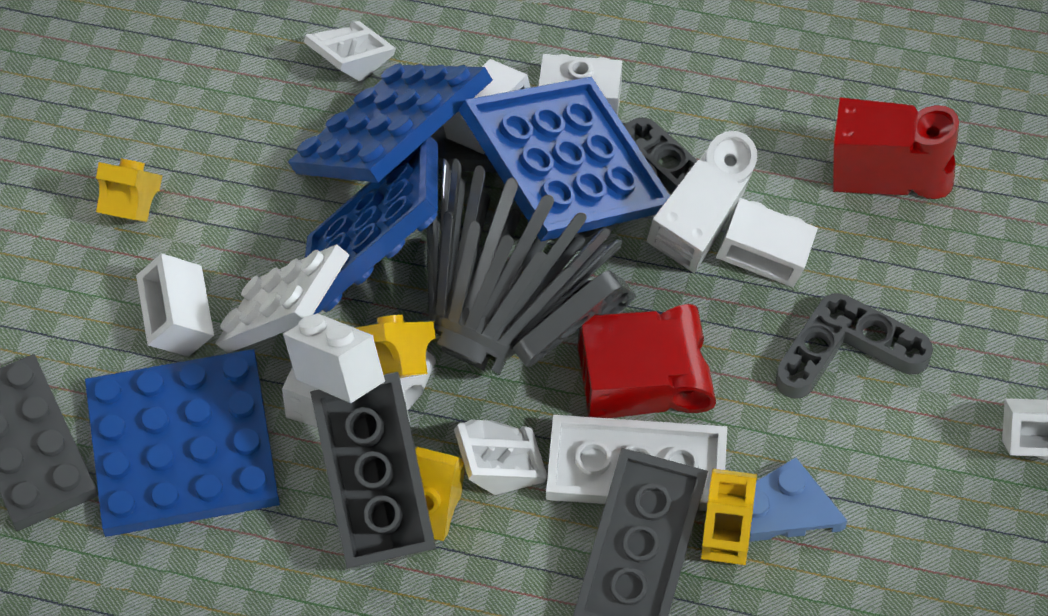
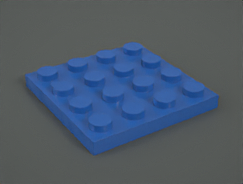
[288,63,493,183]
[458,76,670,242]
[305,136,438,314]
[85,349,280,537]

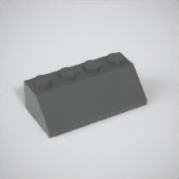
[310,372,436,570]

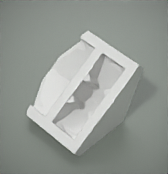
[304,21,396,82]
[454,419,547,495]

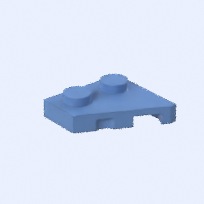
[749,458,847,542]

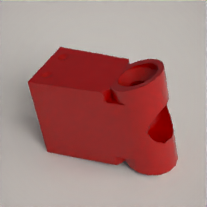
[833,97,959,199]
[577,304,716,418]

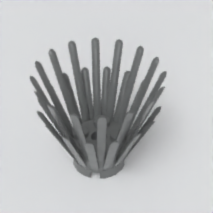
[426,159,623,375]

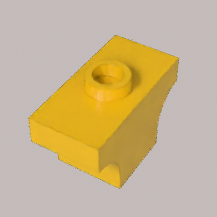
[96,158,163,222]
[356,315,436,378]
[415,446,465,541]
[701,468,757,565]

